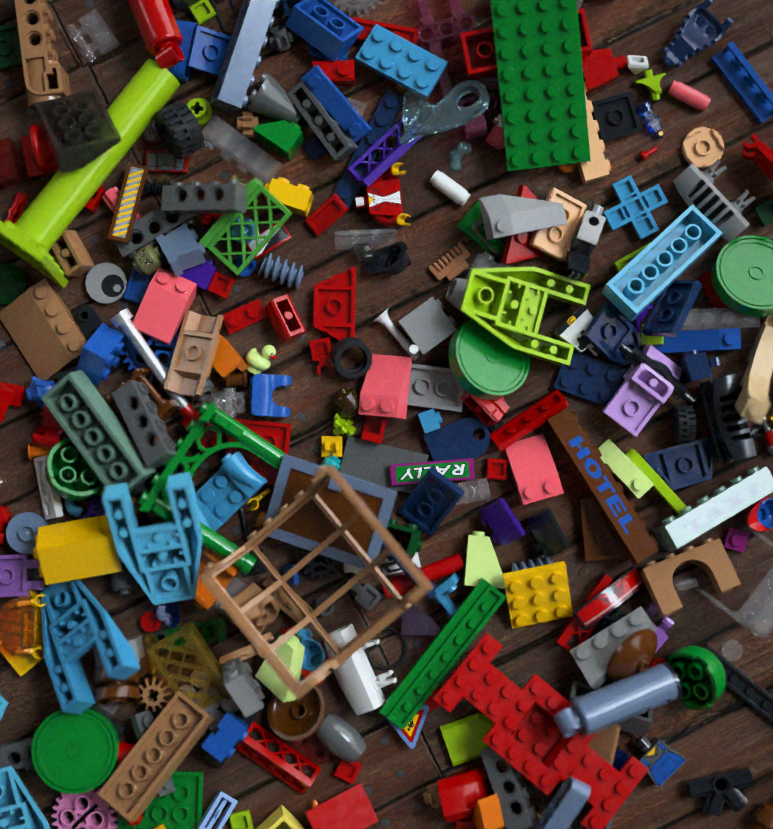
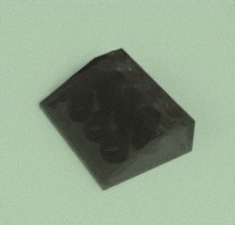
[35,89,121,173]

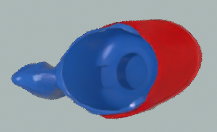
[746,497,773,532]

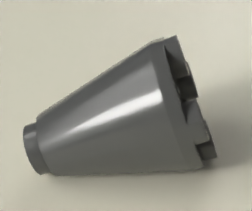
[245,72,302,123]

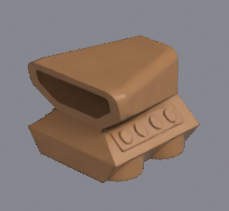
[221,582,280,634]

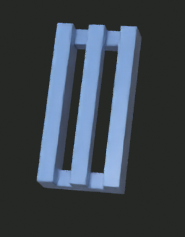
[197,790,238,829]

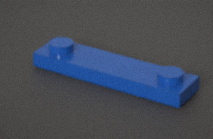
[301,65,371,143]

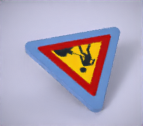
[384,705,429,749]

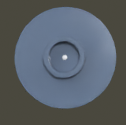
[6,512,48,554]

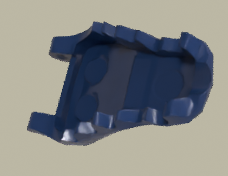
[662,0,734,68]

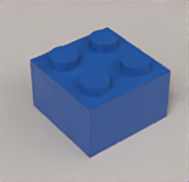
[76,323,125,386]

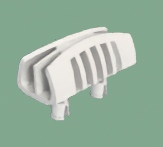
[324,623,396,715]

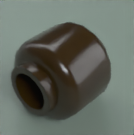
[333,387,360,419]

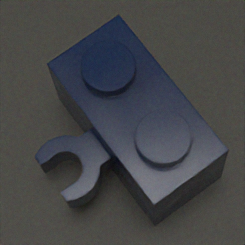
[677,349,721,384]

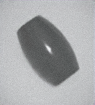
[315,713,367,763]

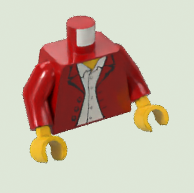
[355,162,411,227]

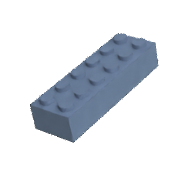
[209,0,280,113]

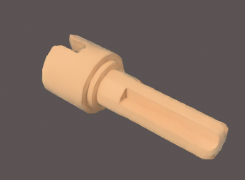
[219,632,274,666]

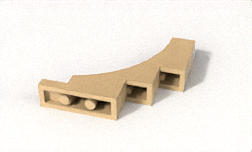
[734,314,773,424]

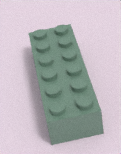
[41,370,156,494]

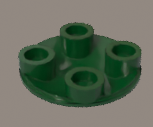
[0,263,27,304]

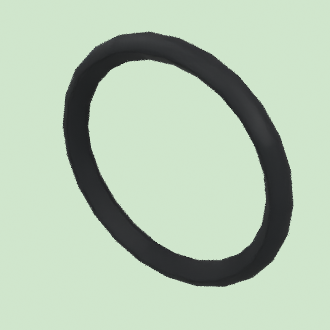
[364,626,408,670]

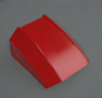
[437,768,490,823]

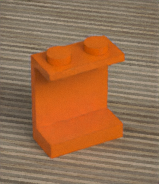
[193,546,239,610]

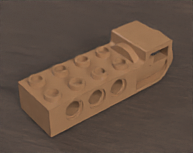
[15,0,72,111]

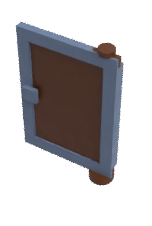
[255,454,398,573]

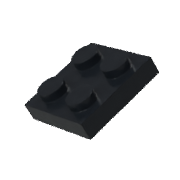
[592,91,642,143]

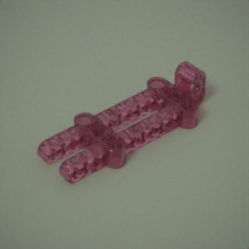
[415,0,498,141]

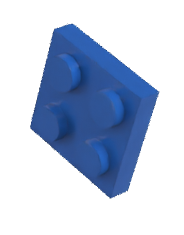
[186,25,232,77]

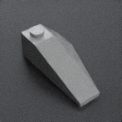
[479,194,567,240]

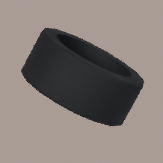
[331,337,372,379]

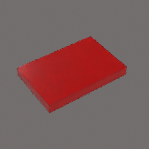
[304,782,379,829]

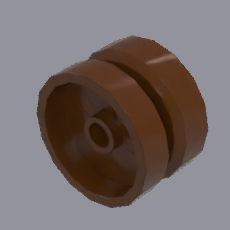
[92,668,140,706]

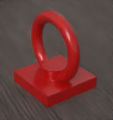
[20,124,68,179]

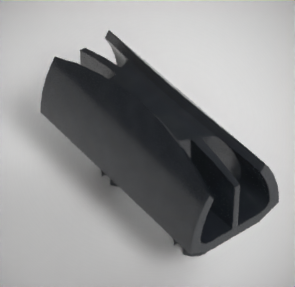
[700,374,763,463]

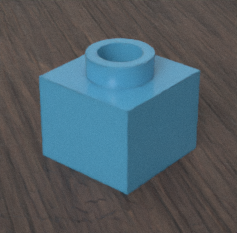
[418,408,443,434]

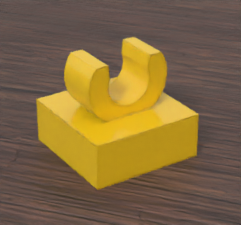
[321,436,343,457]

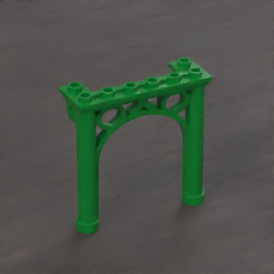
[138,401,288,575]

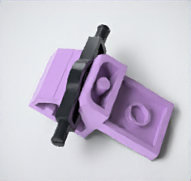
[602,342,696,437]

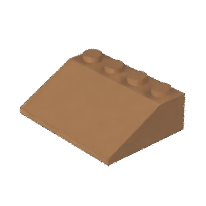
[0,278,88,380]

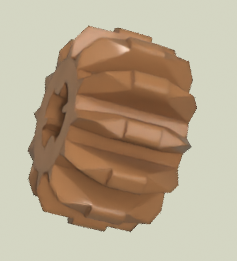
[138,676,173,712]

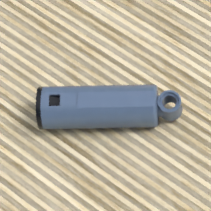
[554,662,682,738]

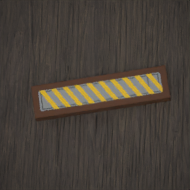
[107,162,149,245]

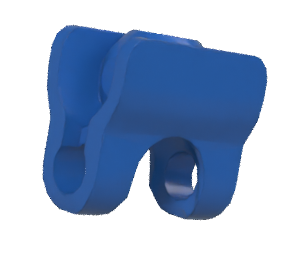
[249,374,292,417]

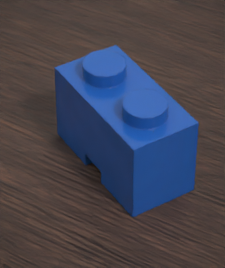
[201,710,249,762]

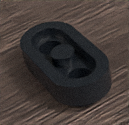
[75,306,103,340]

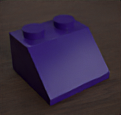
[479,497,526,546]

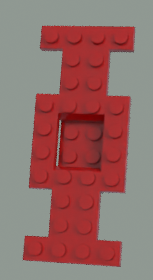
[432,633,649,829]

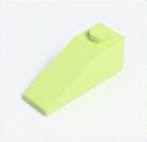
[598,439,654,499]

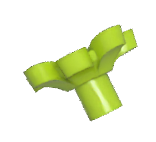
[333,413,356,436]

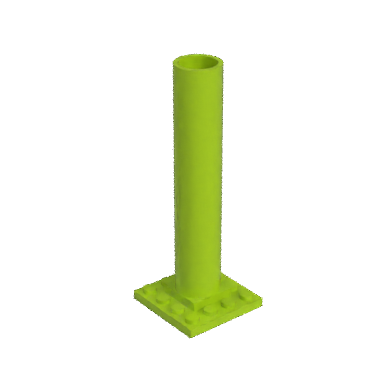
[0,59,180,288]

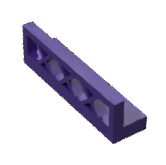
[346,114,427,187]

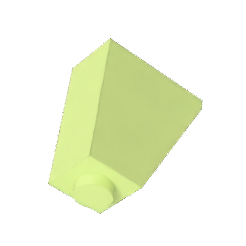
[463,531,505,589]
[255,635,305,703]

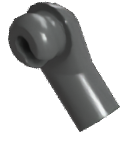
[650,527,676,552]

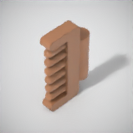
[429,242,470,281]

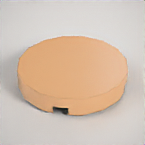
[682,127,724,169]

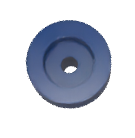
[234,255,256,277]

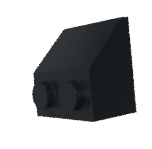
[523,507,570,557]

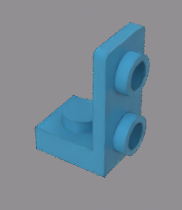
[434,573,460,619]

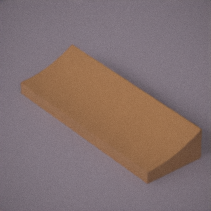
[98,690,215,822]

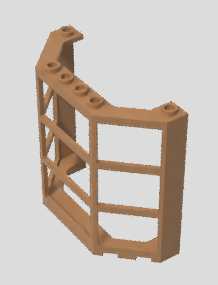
[199,465,433,700]

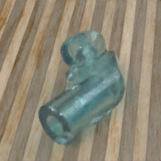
[451,141,472,171]

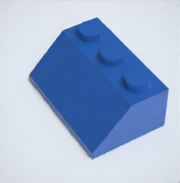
[286,0,364,62]

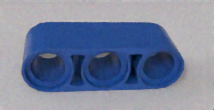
[168,20,199,82]

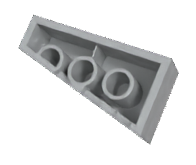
[570,607,657,690]

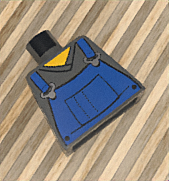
[634,736,687,788]

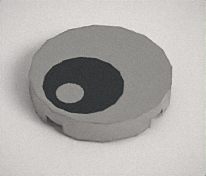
[85,263,128,304]

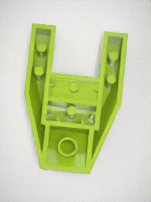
[460,267,591,366]

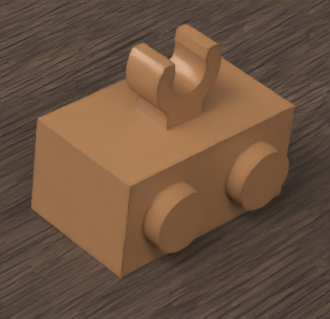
[52,230,95,277]

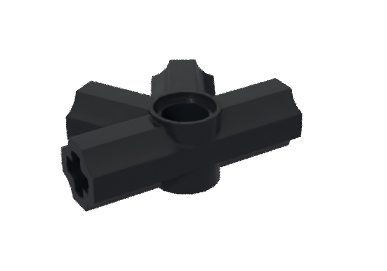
[687,767,754,816]

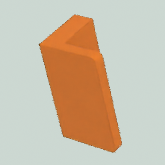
[212,334,249,378]

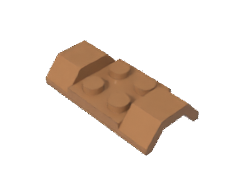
[163,310,224,398]

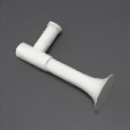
[373,308,421,361]

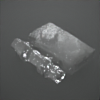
[67,9,119,62]

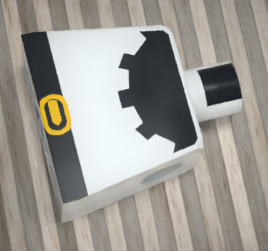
[553,305,600,356]

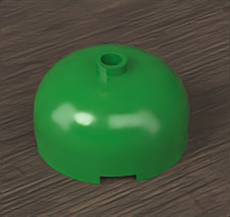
[45,437,104,501]
[665,645,726,711]

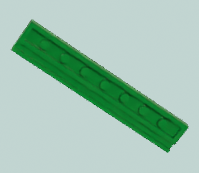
[378,577,506,730]

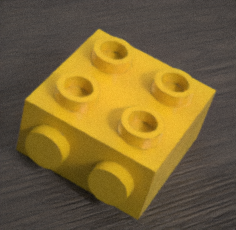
[263,177,314,218]

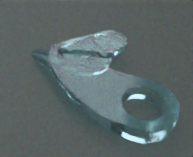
[399,80,490,145]

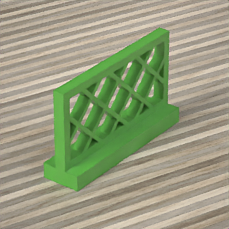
[199,179,293,276]

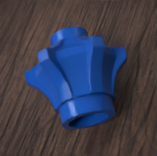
[25,376,56,409]

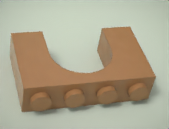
[640,538,741,619]

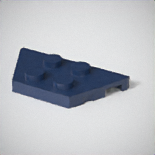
[641,436,716,490]

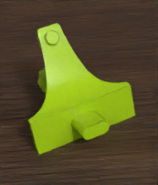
[634,69,666,101]

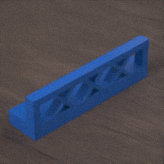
[711,41,773,125]

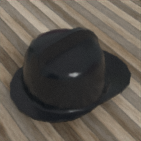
[364,241,411,275]

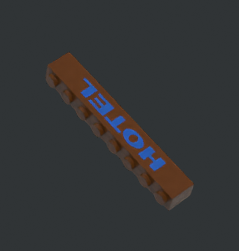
[544,407,659,565]

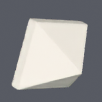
[626,55,649,75]

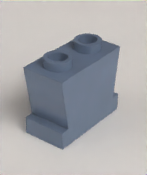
[156,223,206,277]

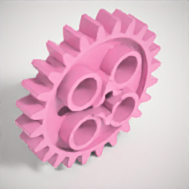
[51,787,119,829]

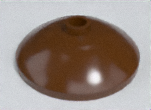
[606,629,658,681]
[267,678,327,741]

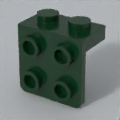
[388,518,423,556]

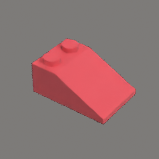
[133,267,197,345]
[358,354,412,419]
[505,433,564,505]

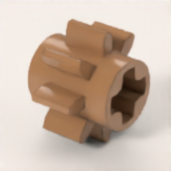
[237,111,259,137]
[423,782,441,808]

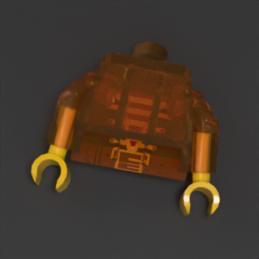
[0,593,47,659]

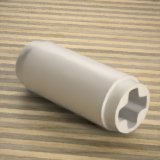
[429,170,471,206]

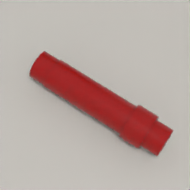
[382,553,465,599]

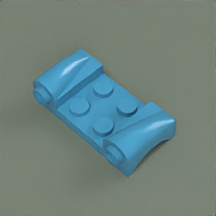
[195,451,267,531]

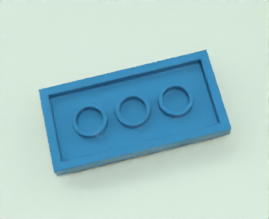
[355,24,448,99]

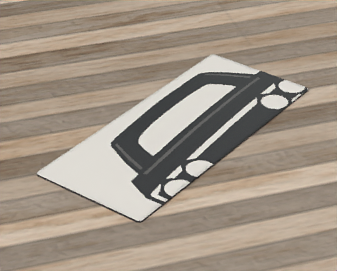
[381,552,421,576]

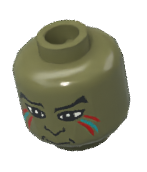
[132,244,164,275]

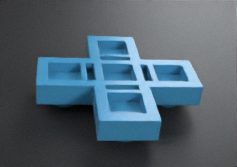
[603,175,668,240]

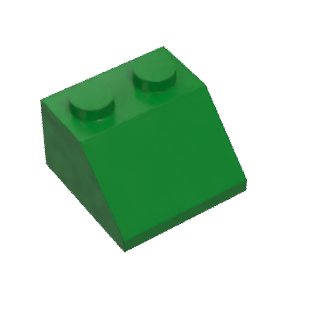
[253,120,304,161]

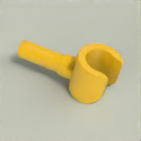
[244,488,271,511]

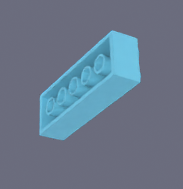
[602,205,722,322]

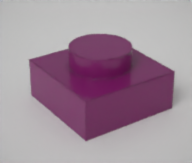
[723,527,750,553]

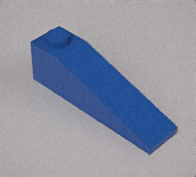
[653,328,741,354]

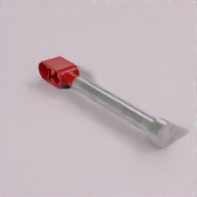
[110,308,217,453]

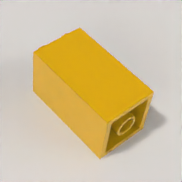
[33,515,122,585]

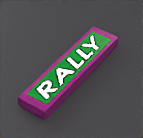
[390,458,475,486]

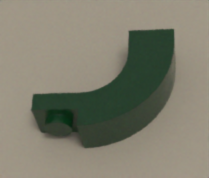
[154,618,228,652]

